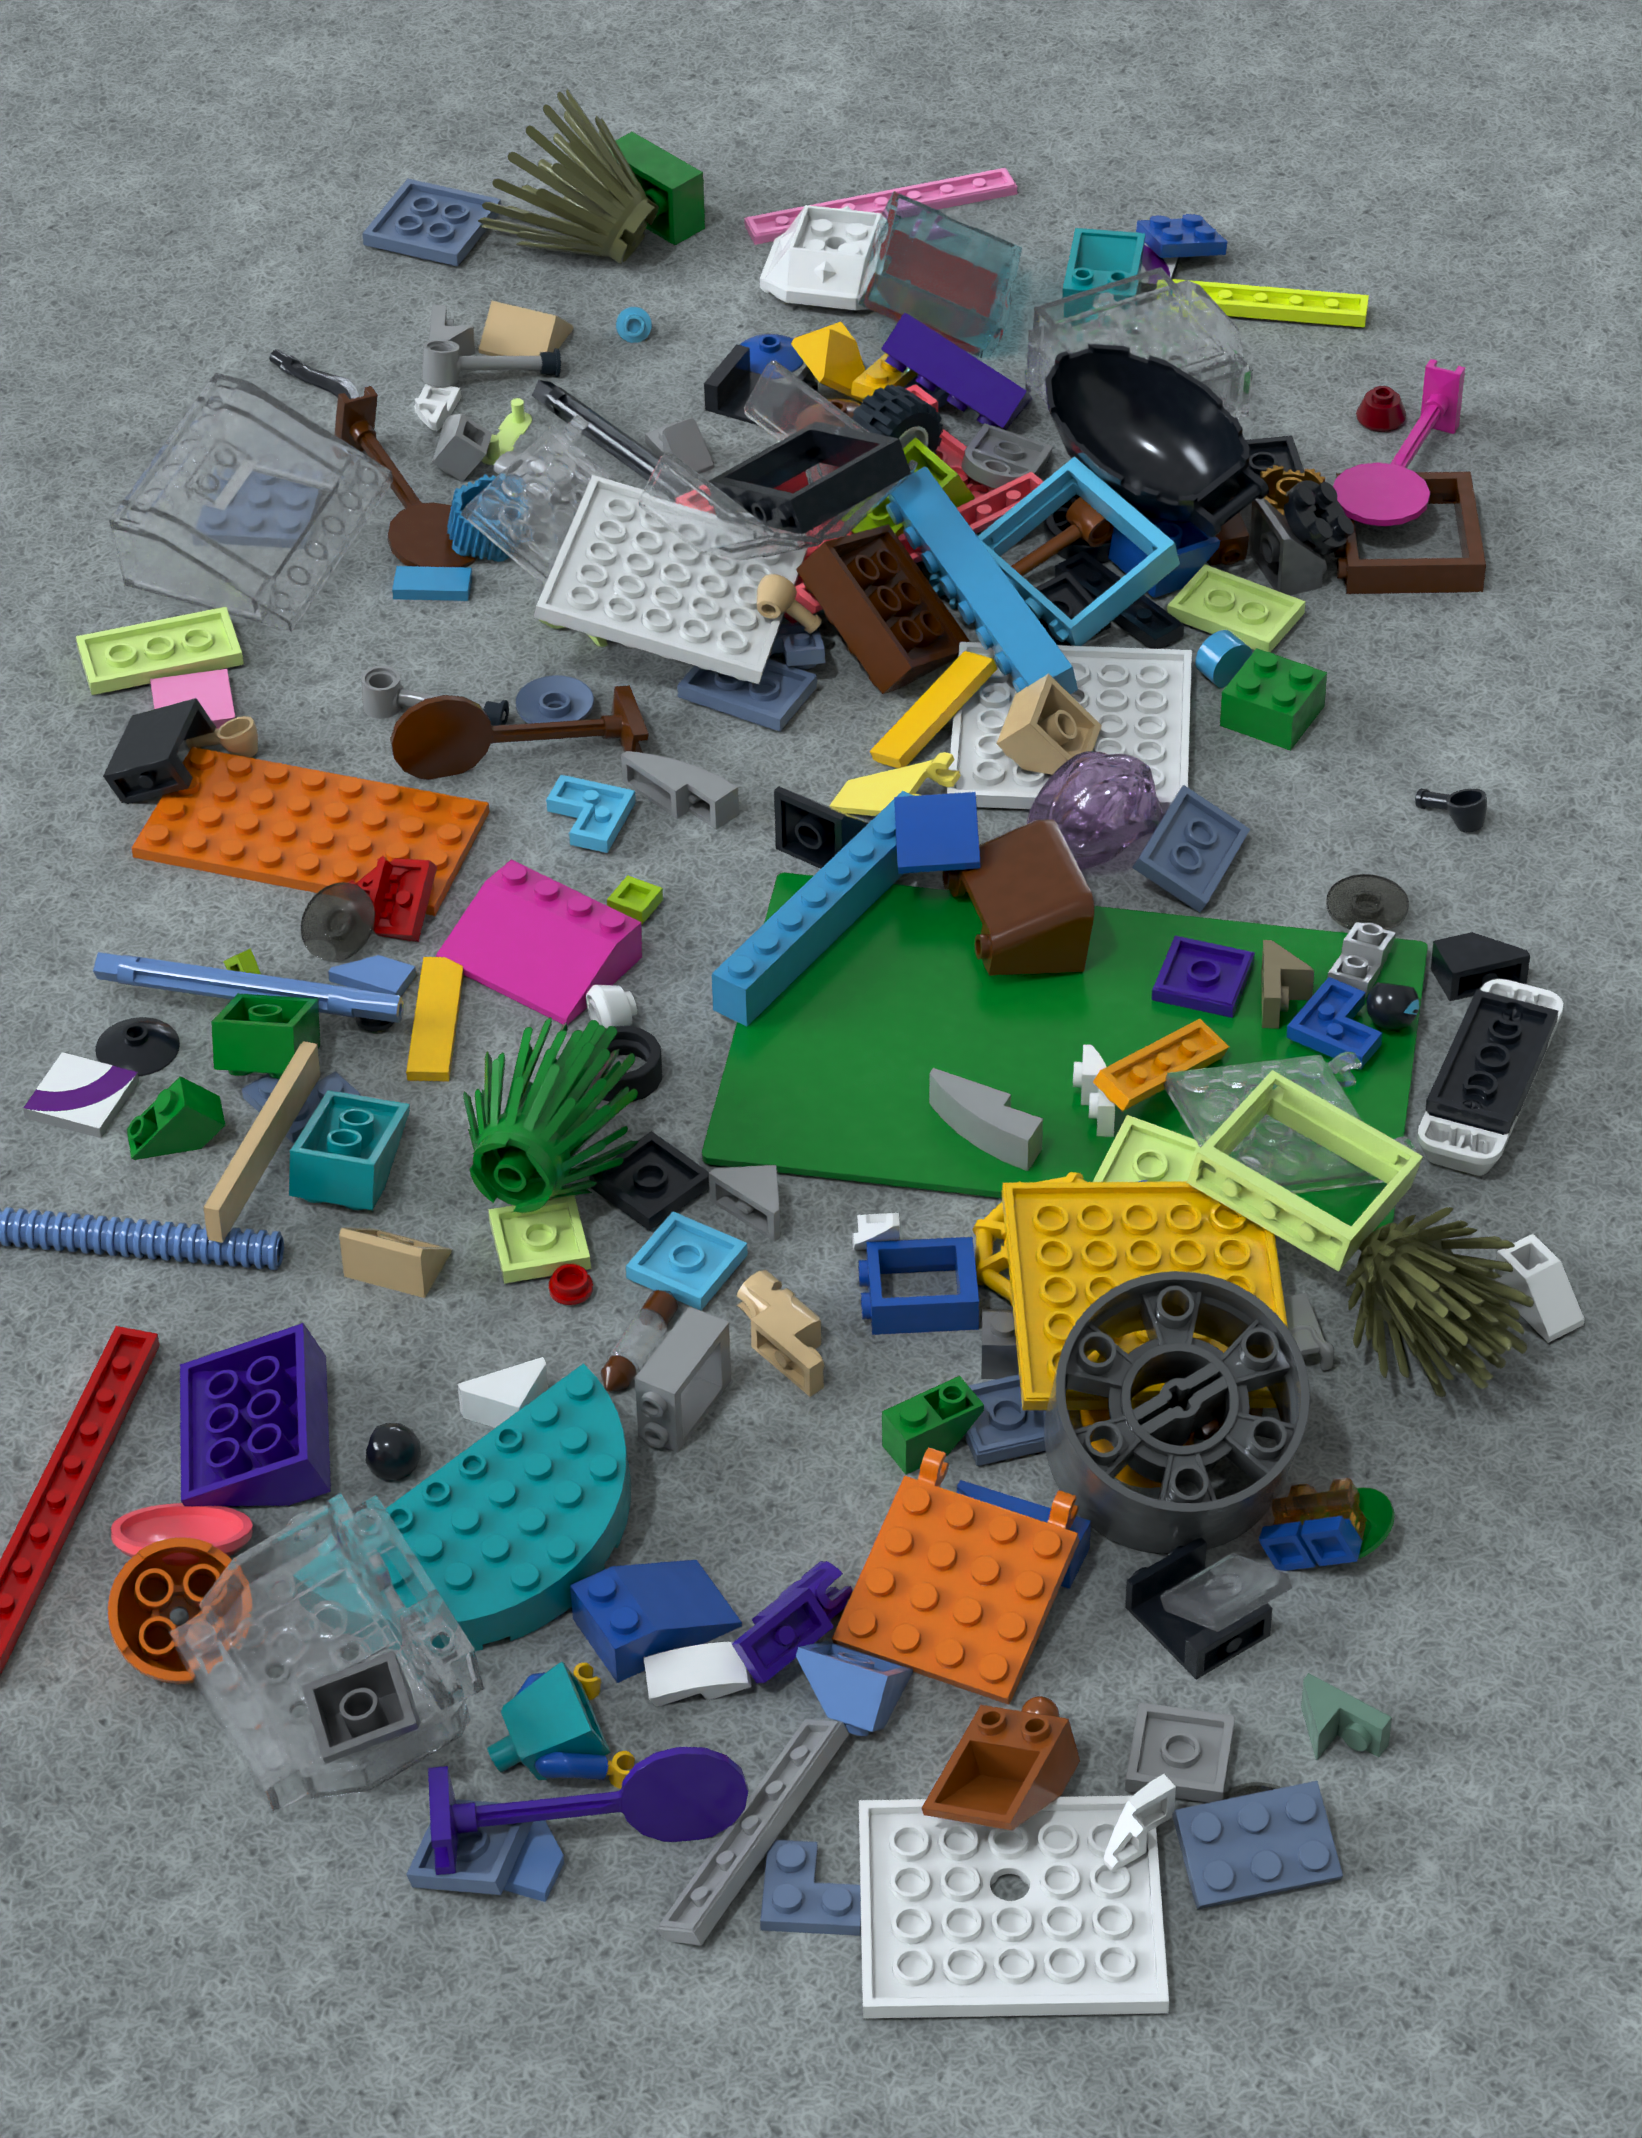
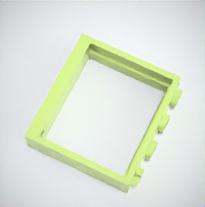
[1186,1070,1423,1272]

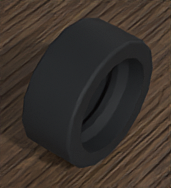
[596,1025,662,1102]

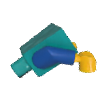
[487,1661,635,1789]

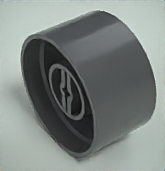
[1044,1271,1310,1554]

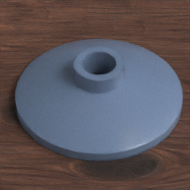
[516,675,594,724]

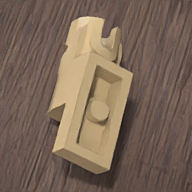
[736,1270,824,1397]

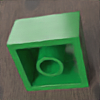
[1220,648,1327,751]
[211,993,320,1079]

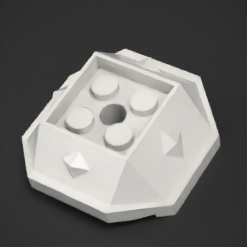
[760,205,894,310]

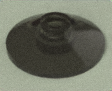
[1326,874,1409,930]
[301,882,375,962]

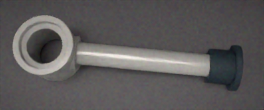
[422,340,561,387]
[361,666,509,726]

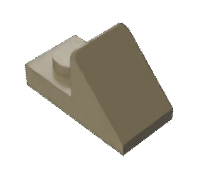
[1261,940,1314,1029]

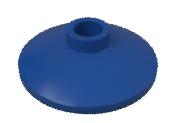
[740,334,804,377]

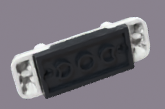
[1417,979,1564,1176]

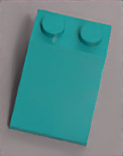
[289,1090,410,1210]

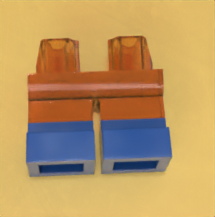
[1258,1478,1367,1571]

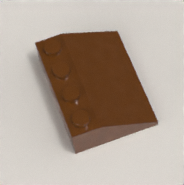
[796,524,970,694]

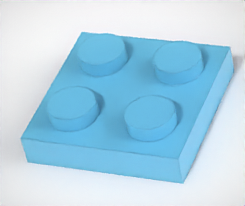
[626,1211,748,1311]

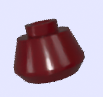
[1356,386,1406,432]

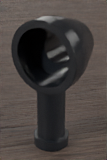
[1415,788,1487,832]

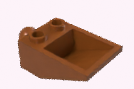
[921,1696,1080,1831]

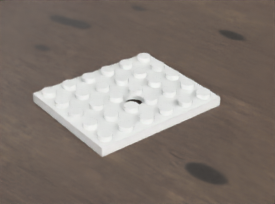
[859,1796,1169,2019]

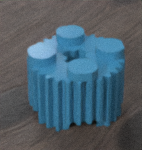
[447,475,528,562]

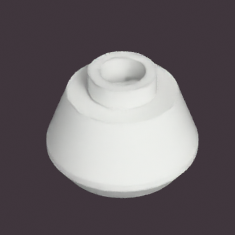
[586,985,637,1028]

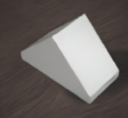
[458,1357,548,1428]

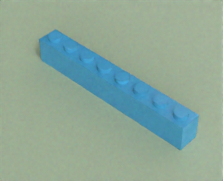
[886,466,1078,694]
[712,791,914,1026]

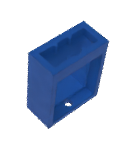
[858,1237,979,1335]

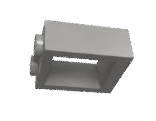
[635,1306,732,1453]

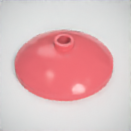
[111,1503,253,1566]

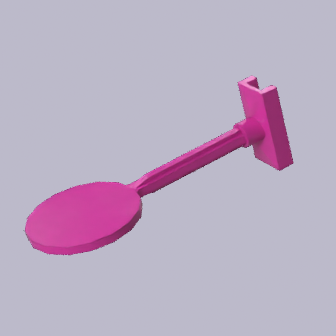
[1333,359,1465,526]

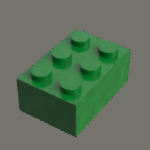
[615,132,705,245]

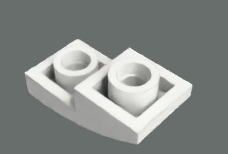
[1073,1045,1115,1137]
[644,1642,752,1706]

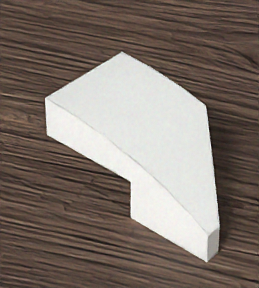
[414,384,462,431]
[852,1213,900,1250]
[1103,1774,1176,1872]

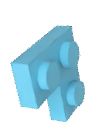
[546,775,636,853]

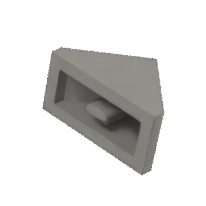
[709,1165,780,1242]

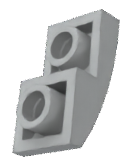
[1327,922,1396,998]

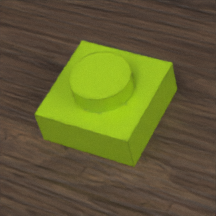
[607,875,663,924]

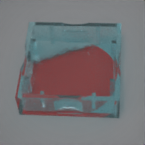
[858,191,1022,359]

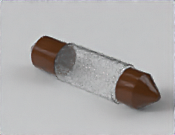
[601,1290,678,1392]

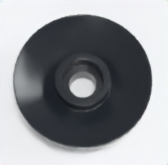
[95,1017,180,1077]

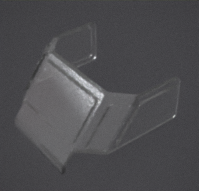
[638,361,918,560]

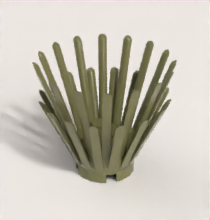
[478,88,659,264]

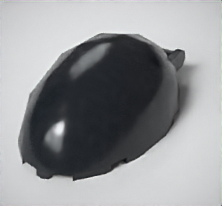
[1045,344,1269,537]

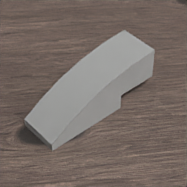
[621,751,739,830]
[929,1068,1043,1171]

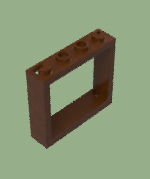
[1334,471,1486,594]

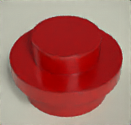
[549,1264,593,1305]

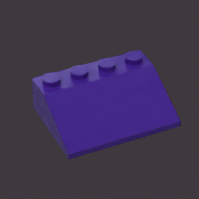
[180,1323,331,1506]

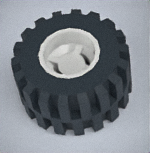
[846,385,943,454]

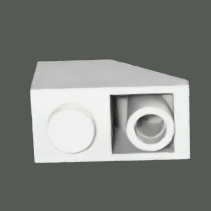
[1494,1234,1584,1343]

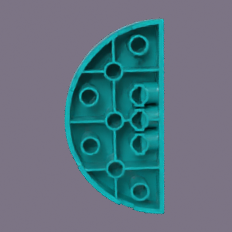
[293,1363,631,1655]

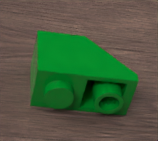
[127,1076,226,1160]
[882,1376,984,1475]

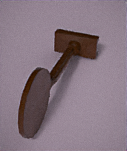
[333,386,479,567]
[390,685,649,780]

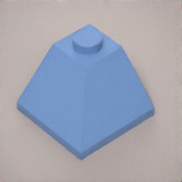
[796,1641,913,1736]

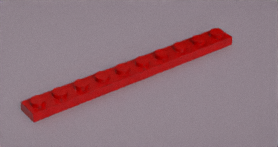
[0,1326,160,1676]

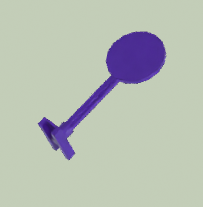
[428,1747,749,1875]

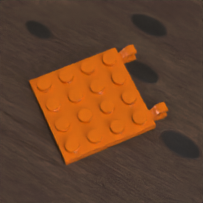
[832,1447,1080,1705]

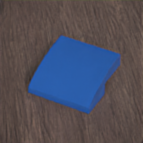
[894,792,980,874]

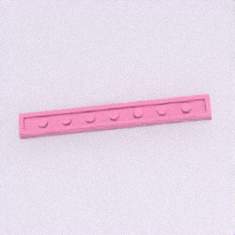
[744,168,1017,245]

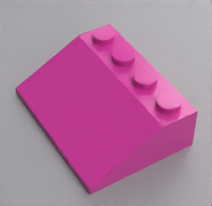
[436,859,642,1025]

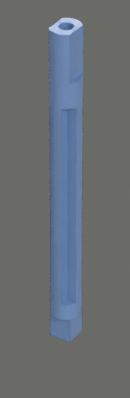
[93,952,404,1023]

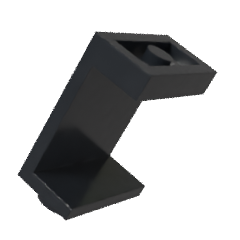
[704,344,818,432]
[103,698,216,804]
[1125,1538,1273,1680]

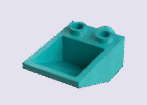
[1062,228,1145,334]

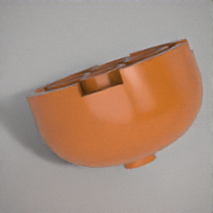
[108,1537,253,1684]

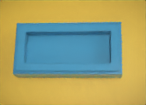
[392,566,472,601]

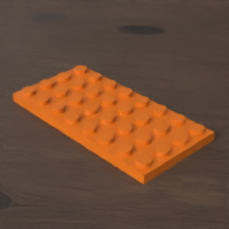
[131,747,489,916]

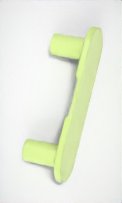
[481,398,532,465]

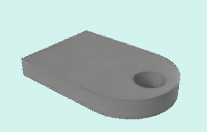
[961,423,1053,488]

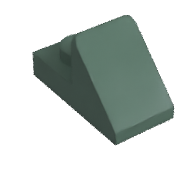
[1301,1673,1392,1760]

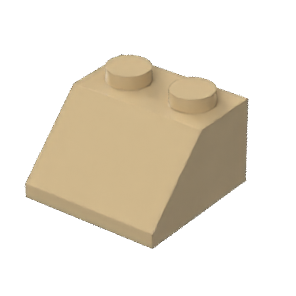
[996,674,1102,779]

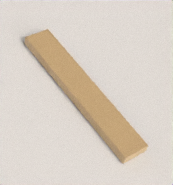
[203,1041,320,1243]

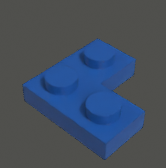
[1286,977,1382,1070]

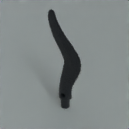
[269,349,376,432]

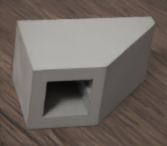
[432,413,492,482]

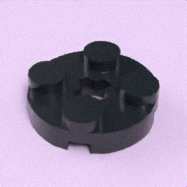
[1284,480,1354,554]

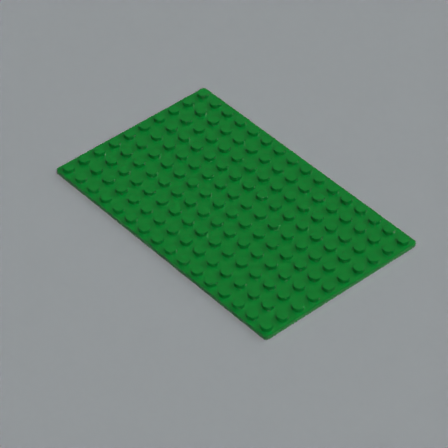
[702,873,1428,1231]

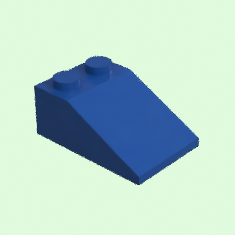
[570,1559,742,1683]

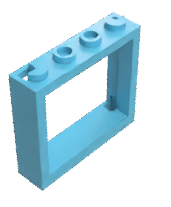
[977,456,1180,646]

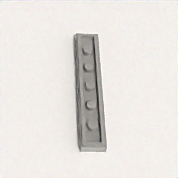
[657,1719,849,1945]

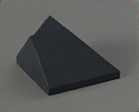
[774,786,868,869]

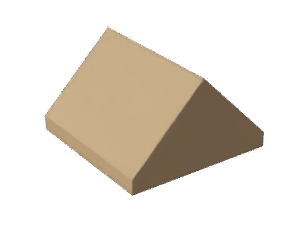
[479,301,573,356]
[339,1228,452,1298]

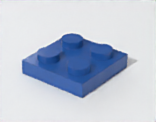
[1136,214,1227,258]

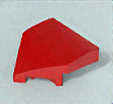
[342,856,437,942]

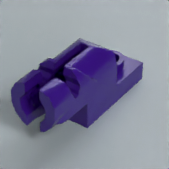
[731,1561,852,1683]

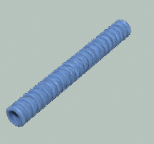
[0,1207,284,1270]

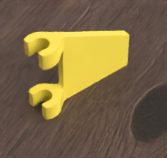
[830,752,961,816]

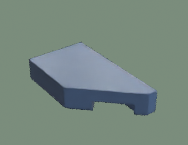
[328,955,416,996]
[504,1820,564,1902]

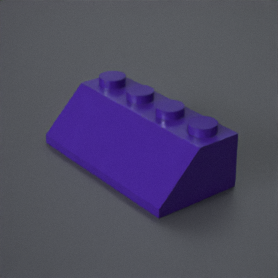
[881,312,1032,430]

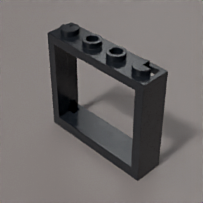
[709,422,911,535]

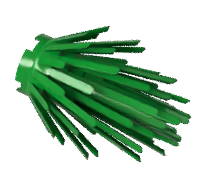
[463,1018,639,1213]

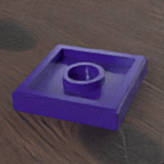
[1152,936,1255,1018]

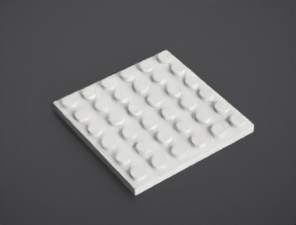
[534,475,810,684]
[947,642,1192,814]

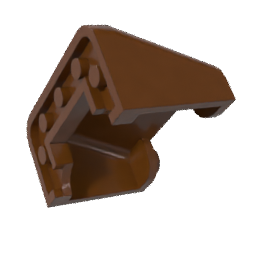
[942,819,1094,976]

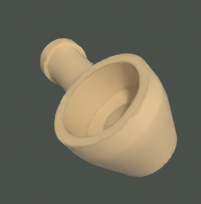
[757,574,822,634]
[186,716,258,758]

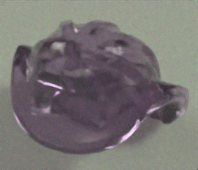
[1027,751,1163,870]

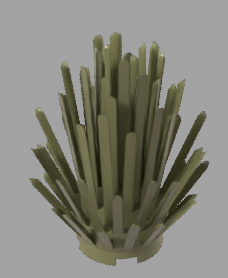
[1346,1207,1534,1397]

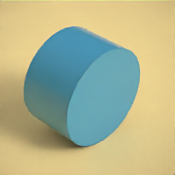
[1195,630,1253,688]

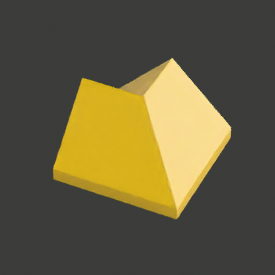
[791,322,865,402]

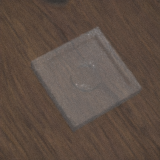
[1160,1553,1292,1632]

